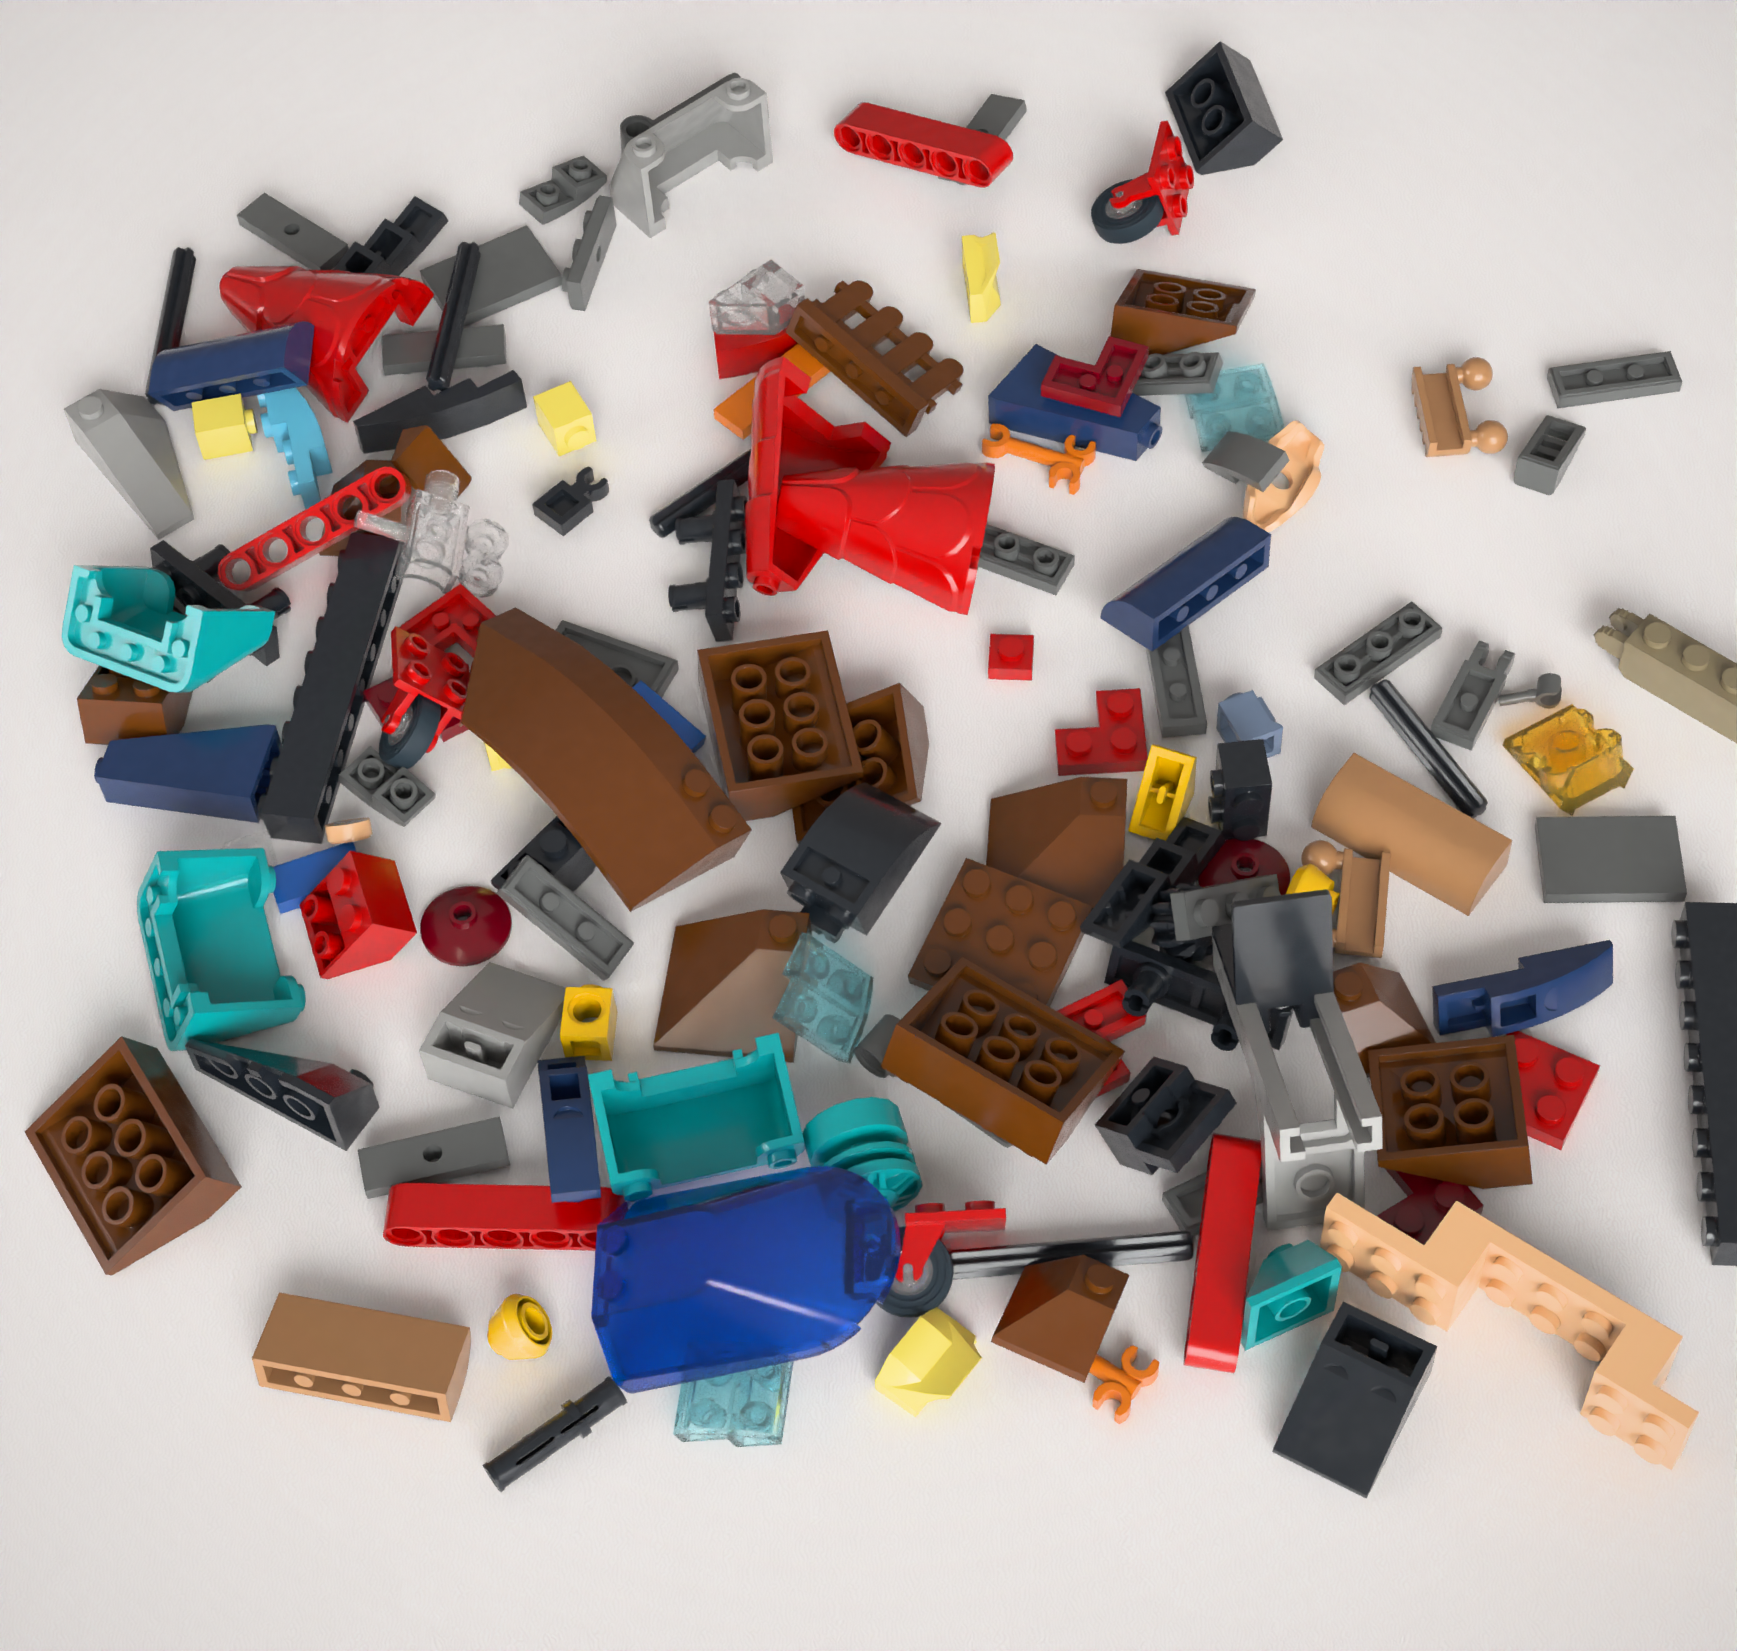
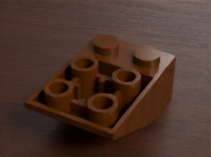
[77,666,193,745]

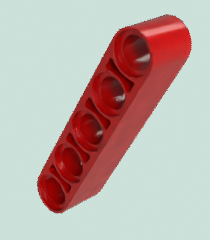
[834,102,1013,188]
[218,467,412,592]
[1183,1133,1261,1373]
[383,1183,625,1251]

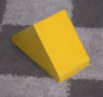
[1128,744,1197,841]

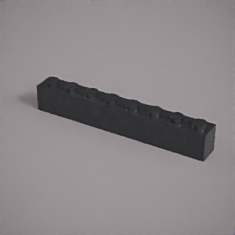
[258,533,408,844]
[1671,902,1737,1266]

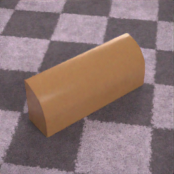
[1311,753,1512,916]
[252,1292,471,1422]

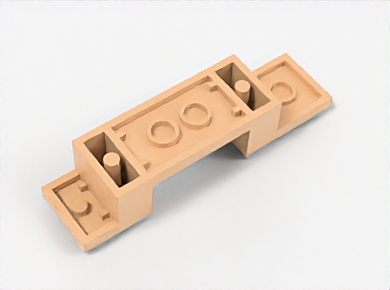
[1320,1193,1699,1470]

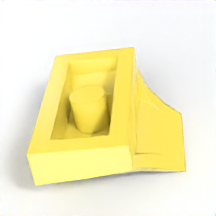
[962,232,1001,323]
[875,1307,982,1417]

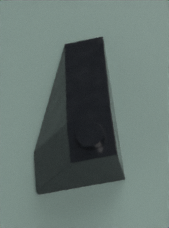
[185,1039,380,1151]

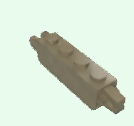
[1593,608,1737,744]

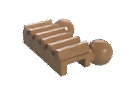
[1411,357,1508,458]
[1301,840,1391,958]

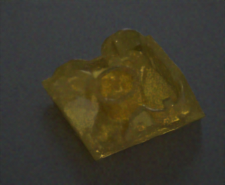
[1502,704,1634,816]

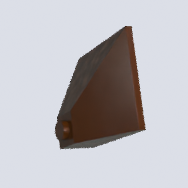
[1110,269,1256,355]
[792,683,929,844]
[986,777,1128,908]
[653,909,813,1063]
[1368,1035,1533,1189]

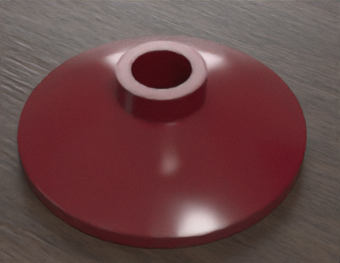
[1198,838,1290,895]
[420,886,512,966]

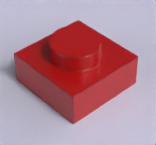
[988,634,1034,681]

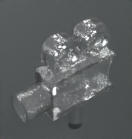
[354,470,509,597]

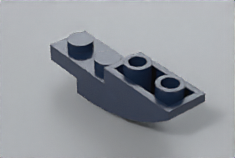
[1432,940,1613,1037]
[537,1056,601,1203]

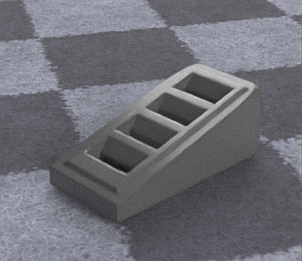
[1513,415,1586,495]

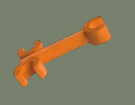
[982,423,1096,495]
[1089,1345,1160,1424]

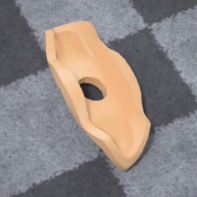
[1243,420,1324,532]

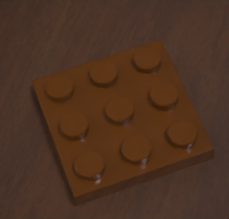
[908,858,1093,1007]

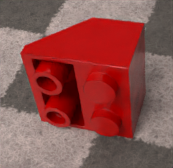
[299,850,417,979]

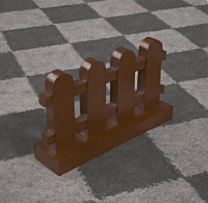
[786,280,964,437]

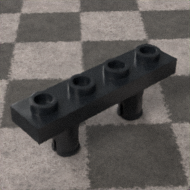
[668,479,748,642]
[150,540,291,666]
[1104,940,1294,1051]

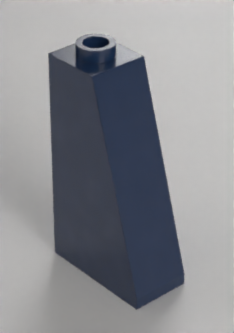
[988,344,1163,461]
[94,724,282,823]

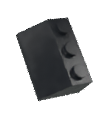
[1165,41,1283,175]

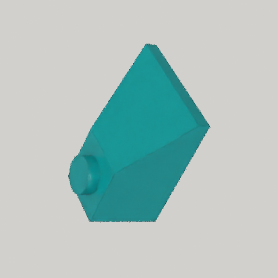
[1241,1240,1342,1351]

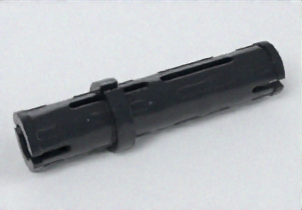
[482,1376,628,1492]

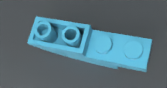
[257,388,333,509]

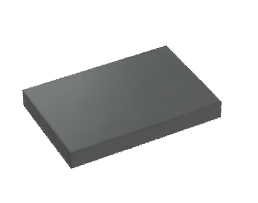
[420,225,562,327]
[556,620,679,698]
[1535,816,1687,903]

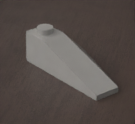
[64,389,194,540]

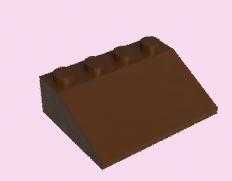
[697,630,863,821]
[881,957,1125,1165]
[25,1036,242,1276]

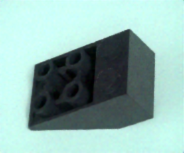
[1272,1301,1438,1499]

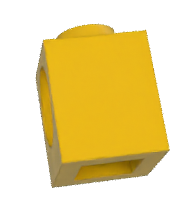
[560,984,618,1061]

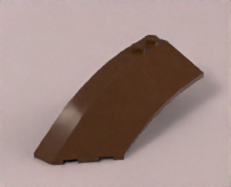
[459,607,752,912]

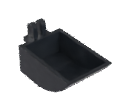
[780,782,942,943]

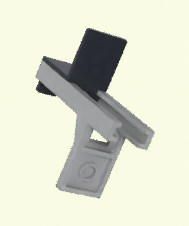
[1212,889,1382,1231]

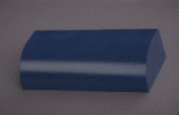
[148,321,315,411]
[1100,517,1271,652]

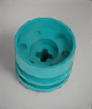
[802,1097,923,1223]

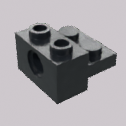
[1095,1057,1237,1175]

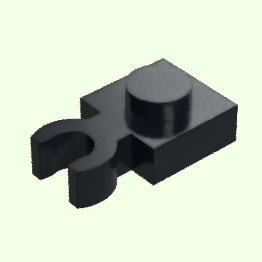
[532,467,609,536]

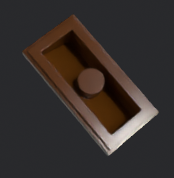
[391,425,472,516]

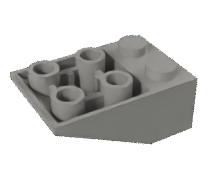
[419,962,565,1109]

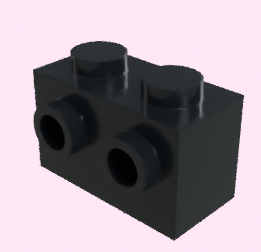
[1208,739,1272,841]

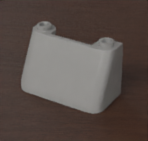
[609,78,773,238]

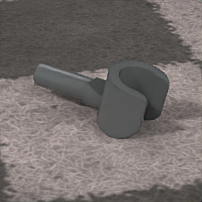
[1499,673,1562,709]

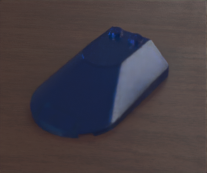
[591,1166,901,1394]

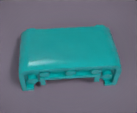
[62,565,275,693]
[137,848,306,1051]
[588,1033,805,1201]

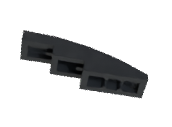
[333,196,449,276]
[353,370,527,454]
[1080,816,1225,948]

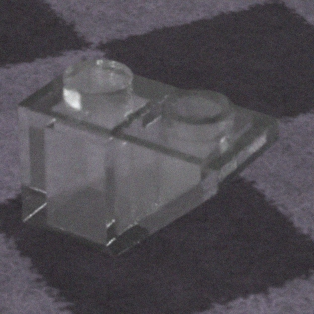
[709,260,805,335]

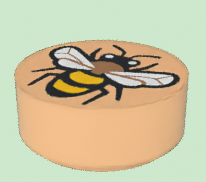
[325,818,373,844]

